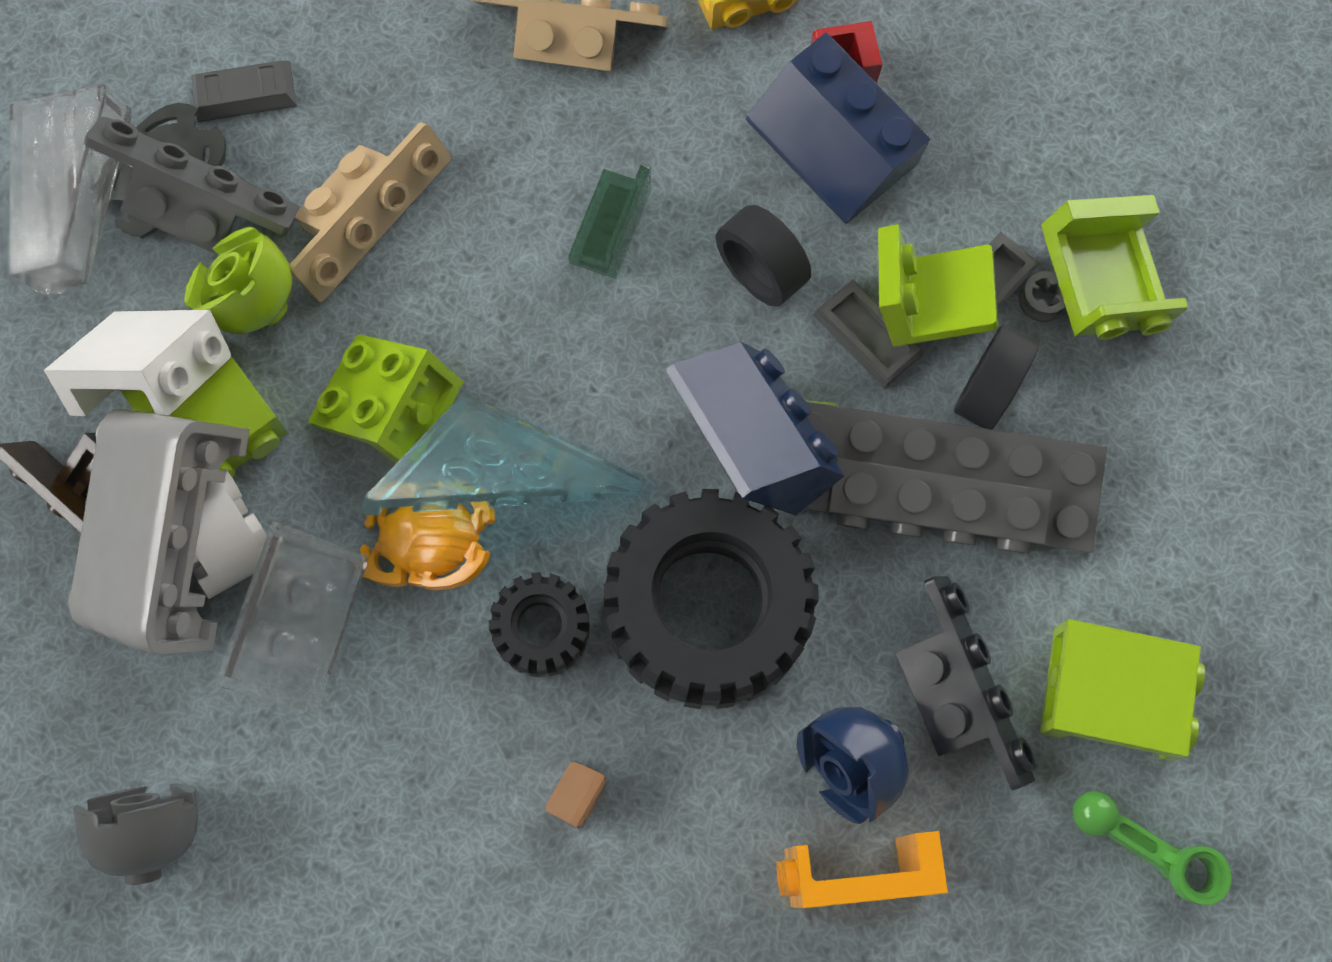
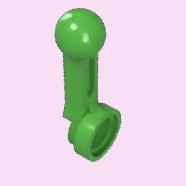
[1072,791,1232,905]

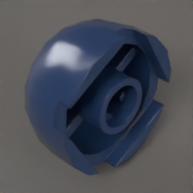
[796,707,909,824]

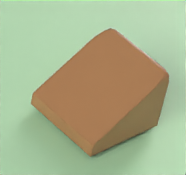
[545,762,607,830]

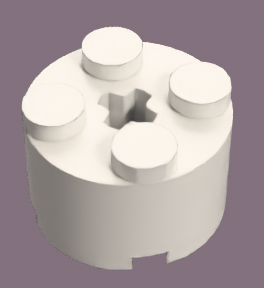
[192,468,275,599]

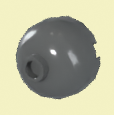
[73,784,198,885]

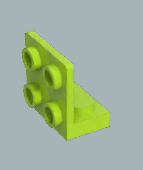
[878,224,998,347]
[308,334,464,473]

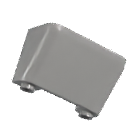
[68,408,250,655]

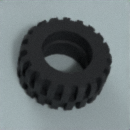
[604,489,819,709]

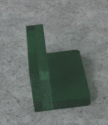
[568,164,651,279]

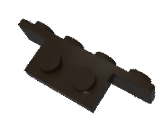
[0,432,96,533]

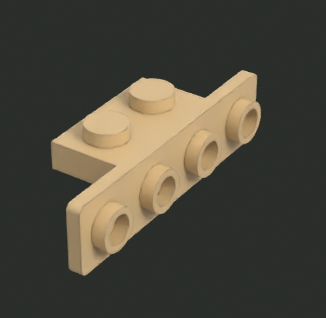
[471,0,669,71]
[289,122,451,302]

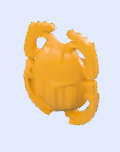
[359,484,495,591]

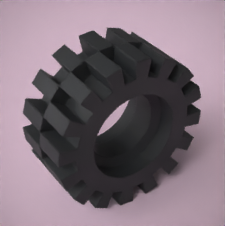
[489,572,590,677]

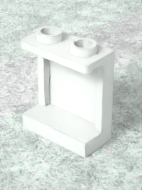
[44,310,231,416]

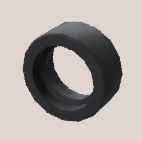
[715,205,811,307]
[954,324,1040,429]

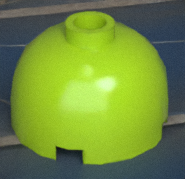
[184,227,293,335]

